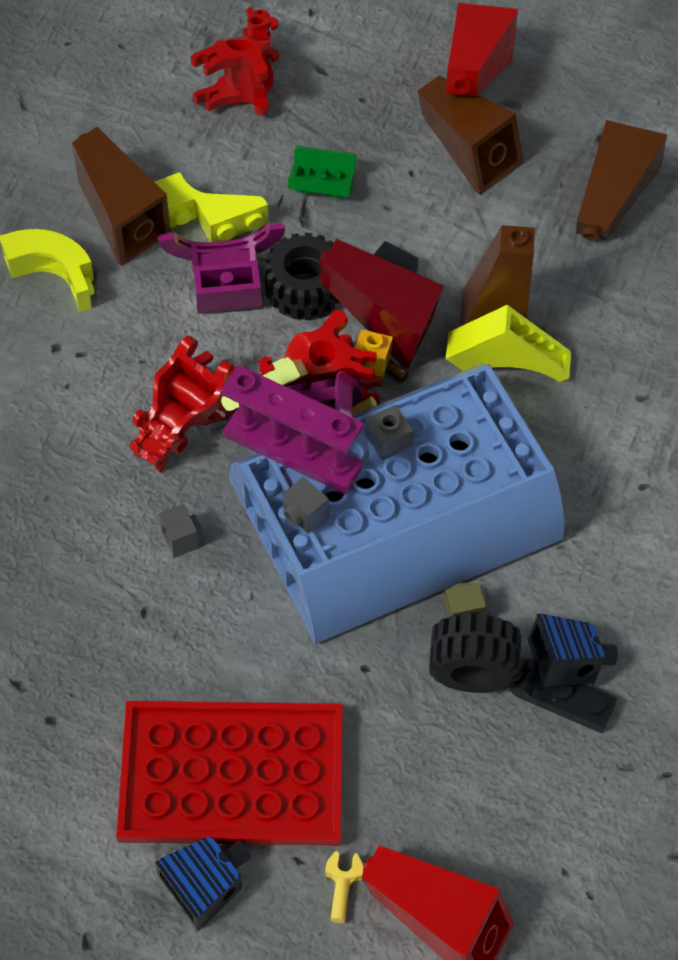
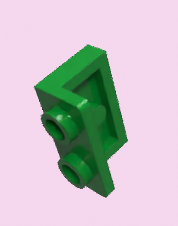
[288,146,356,198]

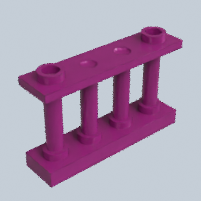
[220,365,364,495]

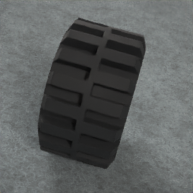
[264,233,340,320]
[429,613,521,693]

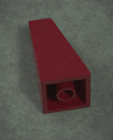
[318,239,444,369]

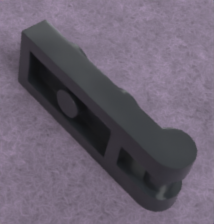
[511,659,618,734]

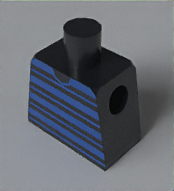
[528,614,618,686]
[155,837,251,931]

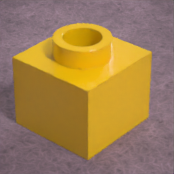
[354,329,393,378]

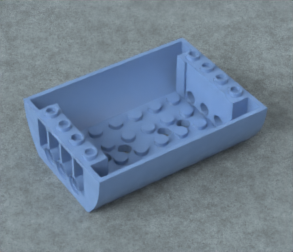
[229,364,564,644]

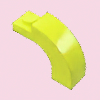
[0,229,95,312]

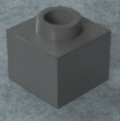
[365,405,413,460]
[283,476,329,534]
[159,504,202,558]

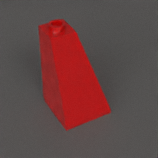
[446,3,518,96]
[362,845,514,960]

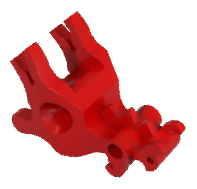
[191,7,280,115]
[258,310,383,405]
[130,336,237,472]

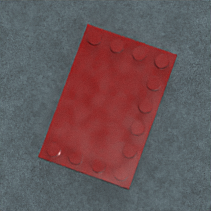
[116,701,343,846]

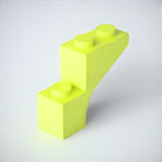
[154,172,269,242]

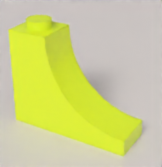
[446,305,571,383]

